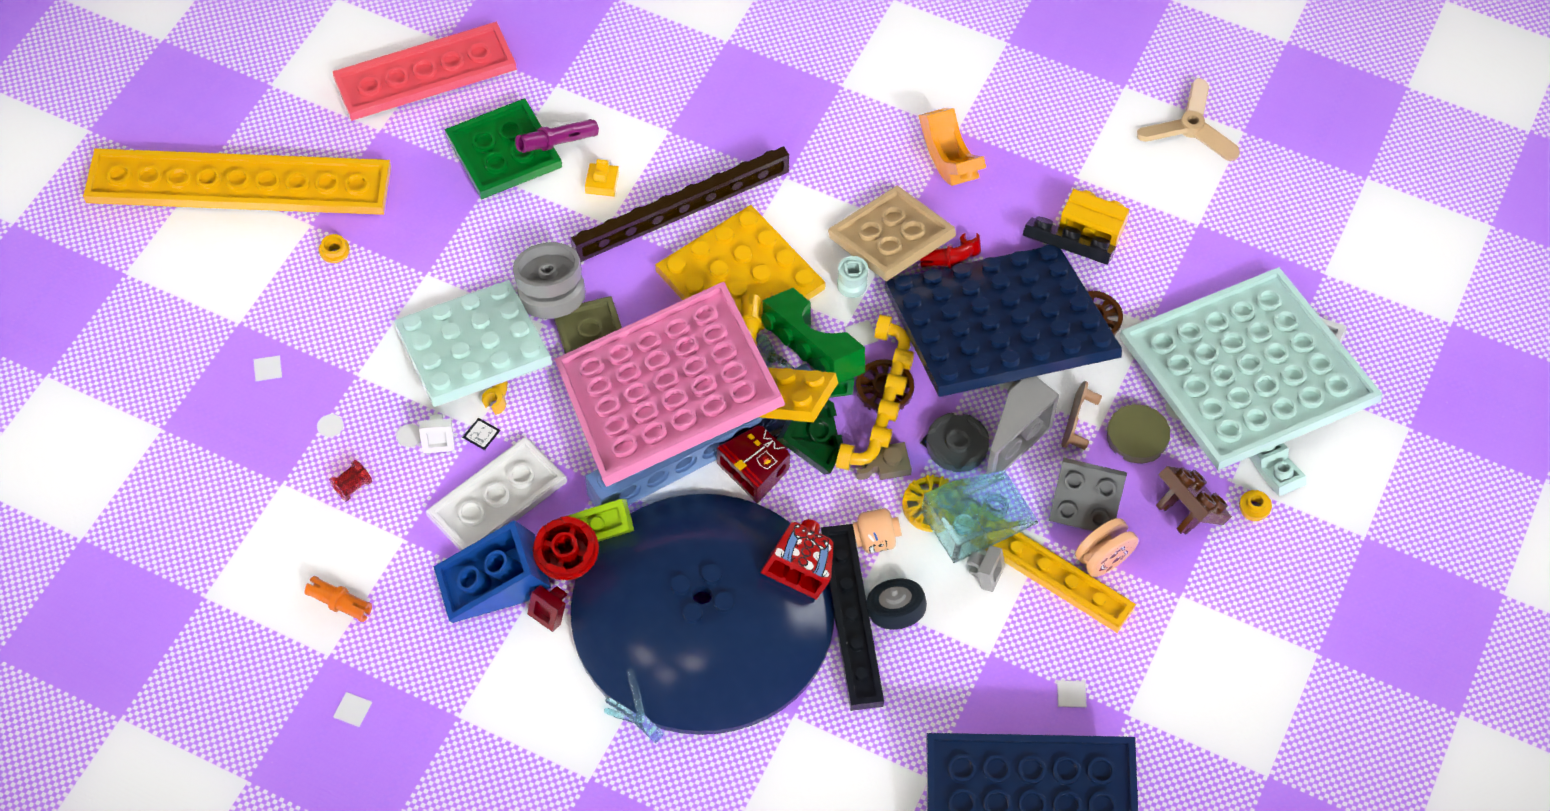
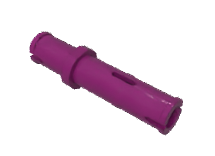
[515,119,599,153]

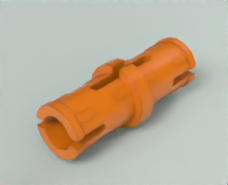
[304,576,372,622]

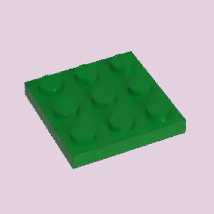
[445,98,562,200]

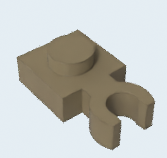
[856,442,912,480]

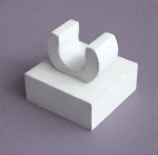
[419,414,455,453]

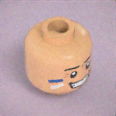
[853,508,902,554]

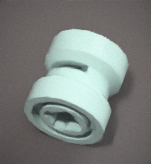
[837,256,869,298]

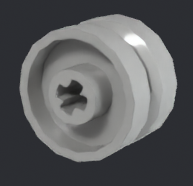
[513,242,586,319]

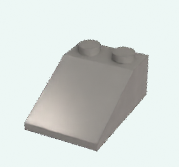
[985,376,1059,486]

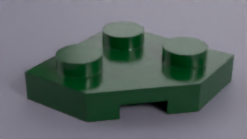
[776,399,843,475]

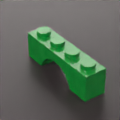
[761,288,865,385]

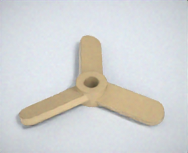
[1137,78,1240,161]

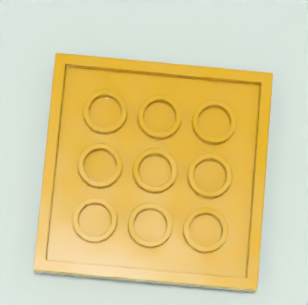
[655,205,826,333]

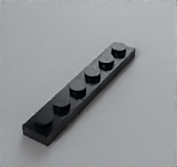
[820,524,884,711]

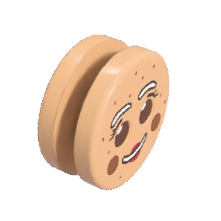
[1075,518,1139,577]

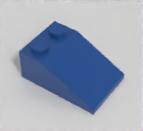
[433,520,551,623]

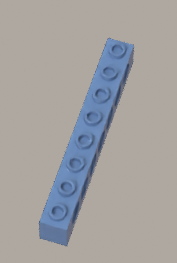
[585,363,811,507]

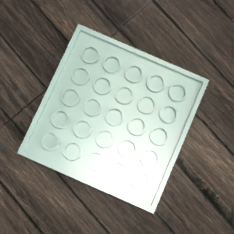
[1120,267,1383,470]

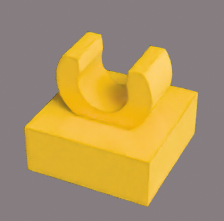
[585,159,619,197]

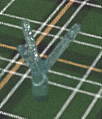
[756,334,795,369]
[603,668,665,744]

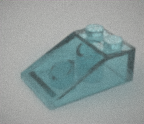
[921,470,1038,563]

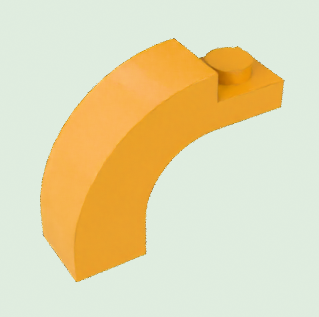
[918,108,986,186]

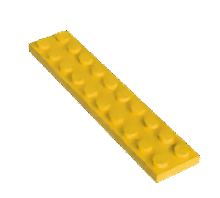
[83,148,391,215]

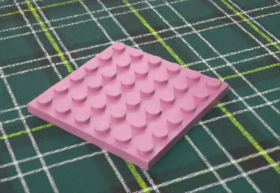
[554,282,785,487]

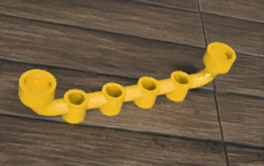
[836,314,915,471]

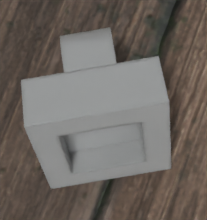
[967,545,1005,592]

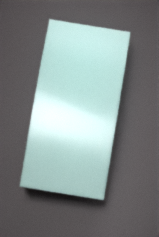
[1250,443,1306,496]

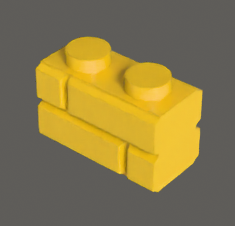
[1059,189,1130,246]

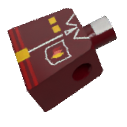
[717,426,790,503]

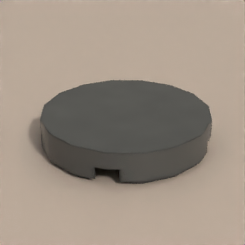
[926,413,989,472]

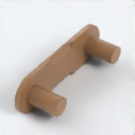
[1061,381,1102,450]

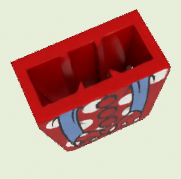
[760,519,833,600]

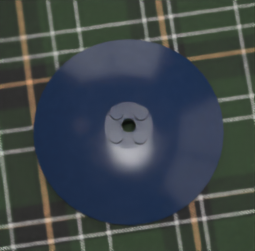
[571,493,835,735]

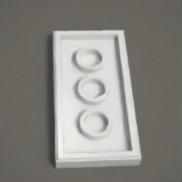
[426,436,567,551]

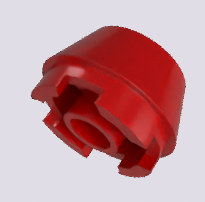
[533,516,599,580]

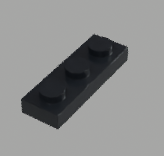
[1022,216,1117,265]

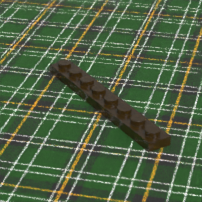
[571,146,790,262]

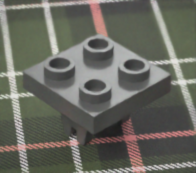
[1049,457,1127,531]

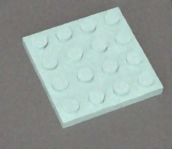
[394,280,552,407]

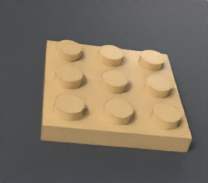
[828,185,956,281]

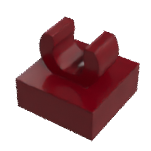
[527,585,567,632]

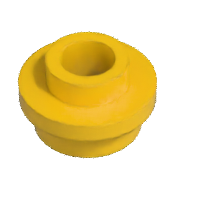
[319,234,350,263]
[1239,490,1272,521]

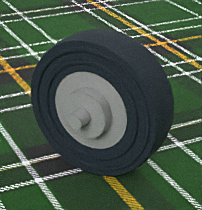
[867,578,927,630]

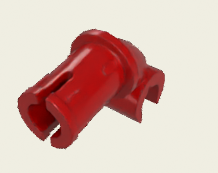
[920,233,981,269]

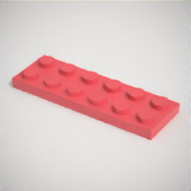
[332,21,517,121]

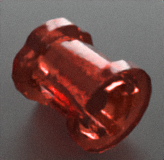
[329,460,372,502]

